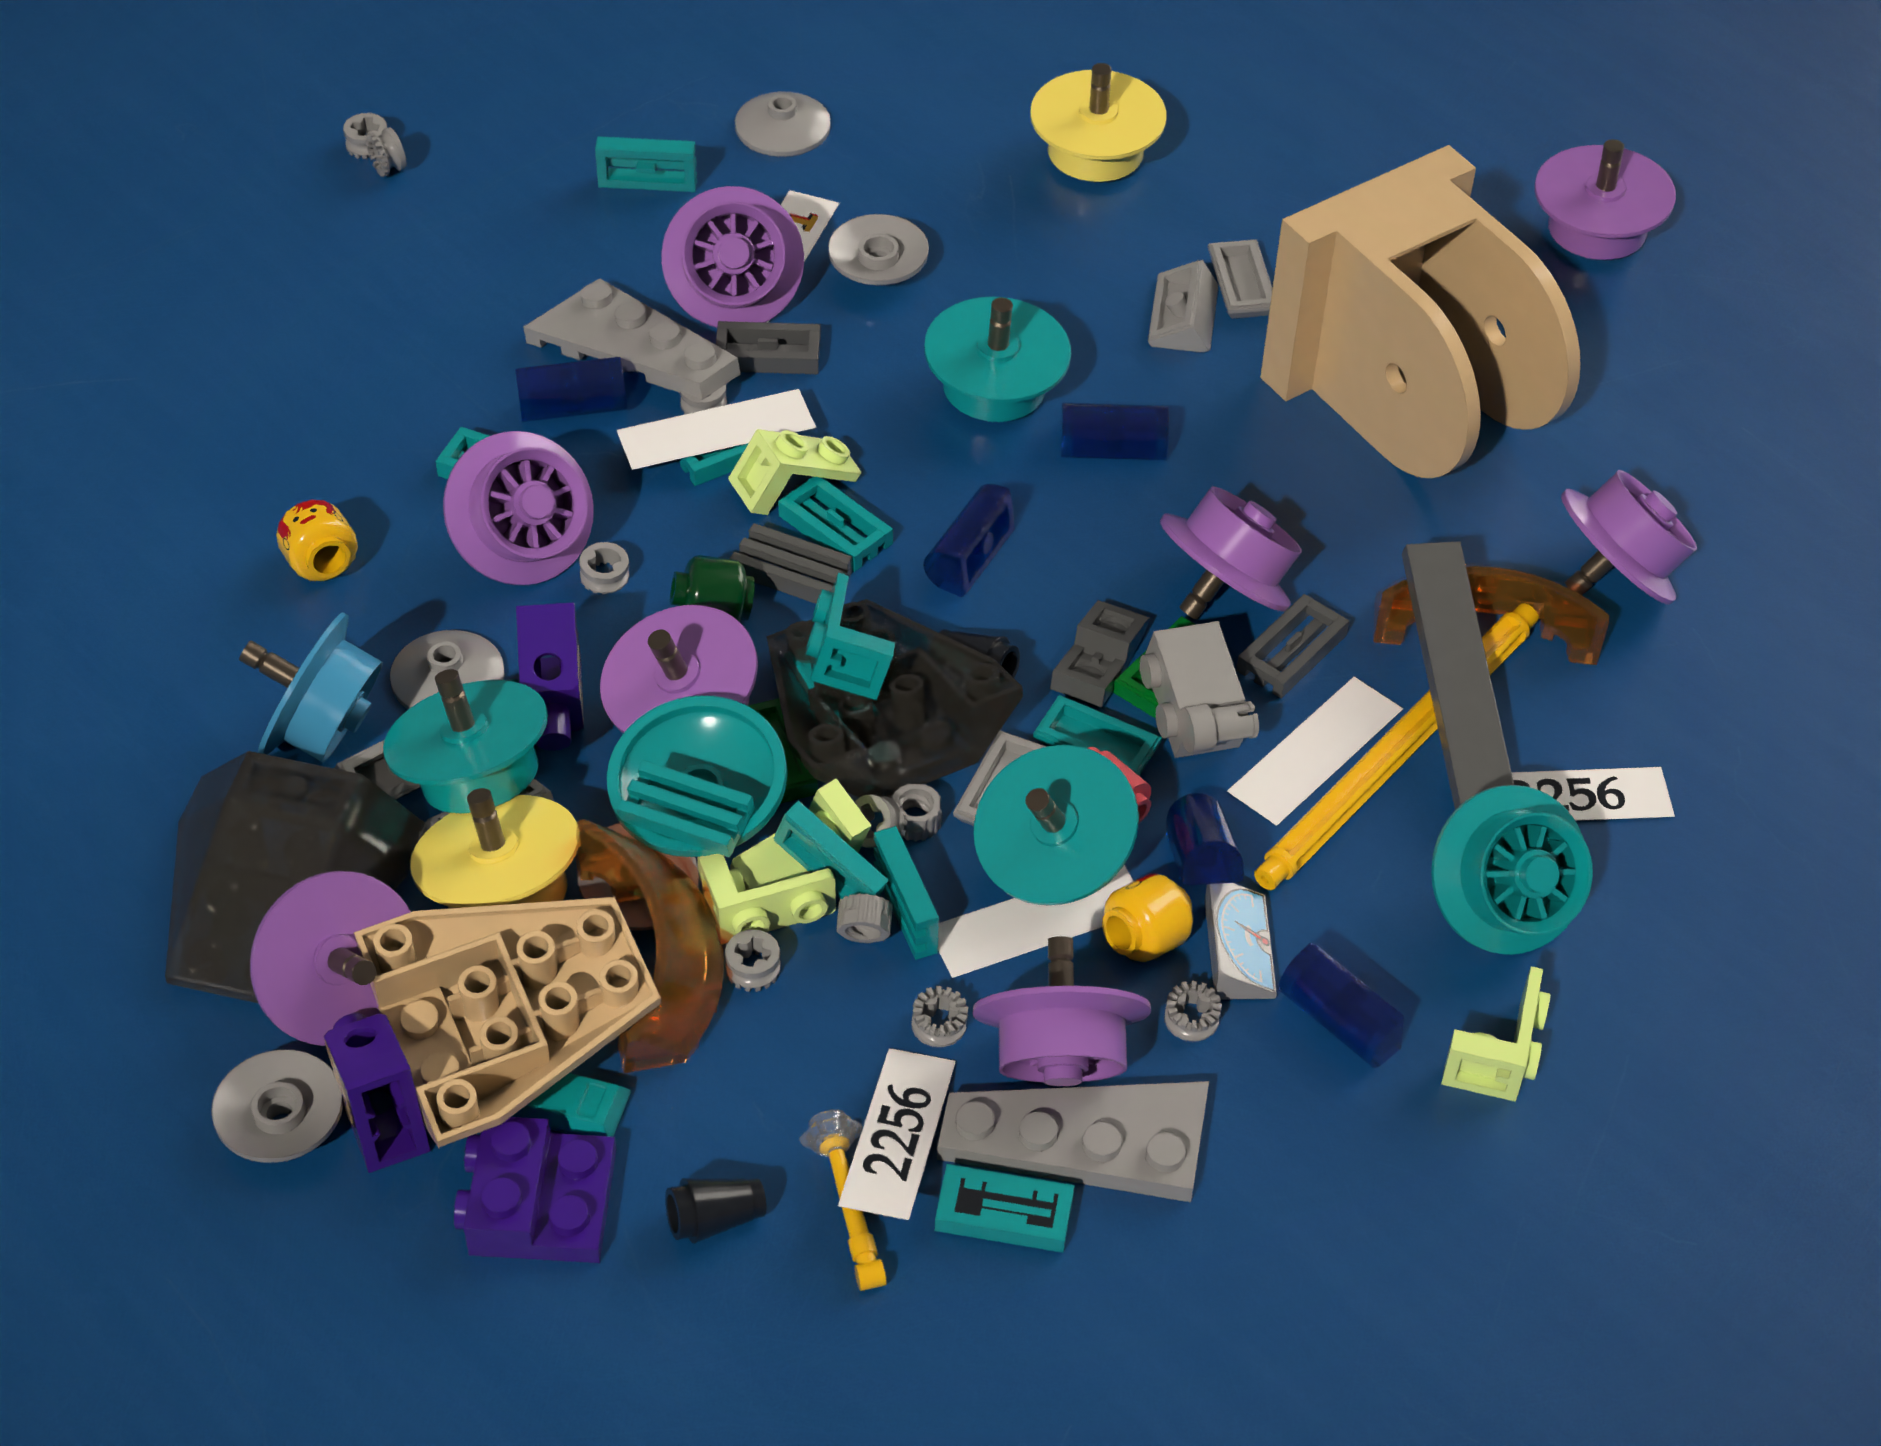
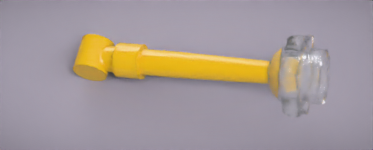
[799,1110,887,1291]

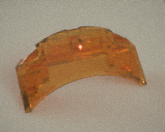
[1373,563,1609,665]
[575,819,724,1074]

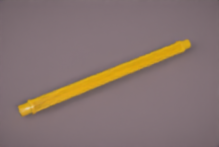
[1254,603,1539,891]

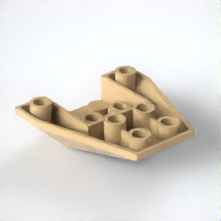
[354,897,661,1148]

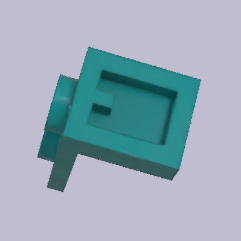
[805,573,895,700]

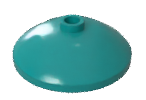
[607,695,787,857]

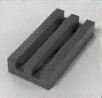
[716,321,820,374]
[730,523,852,604]
[1236,594,1349,699]

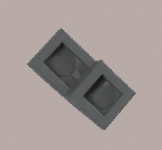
[1050,600,1149,707]

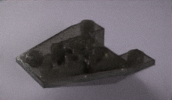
[766,599,1023,798]
[165,751,427,1003]

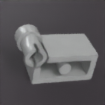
[1140,621,1259,758]

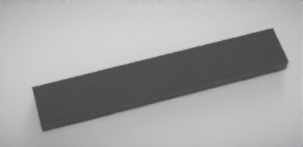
[1401,541,1514,810]

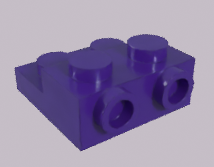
[454,1117,616,1263]

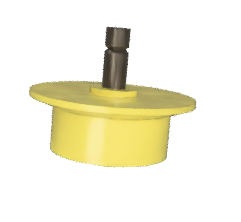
[1031,63,1167,182]
[410,788,580,909]

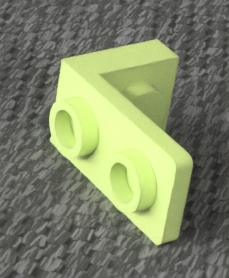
[728,429,862,515]
[730,779,872,891]
[697,854,836,945]
[1441,966,1551,1102]

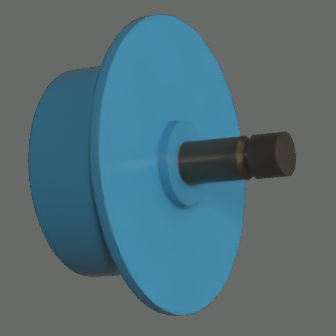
[239,612,383,763]

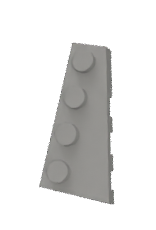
[523,278,740,400]
[937,1081,1209,1202]

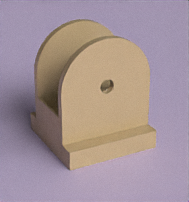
[1260,145,1581,478]

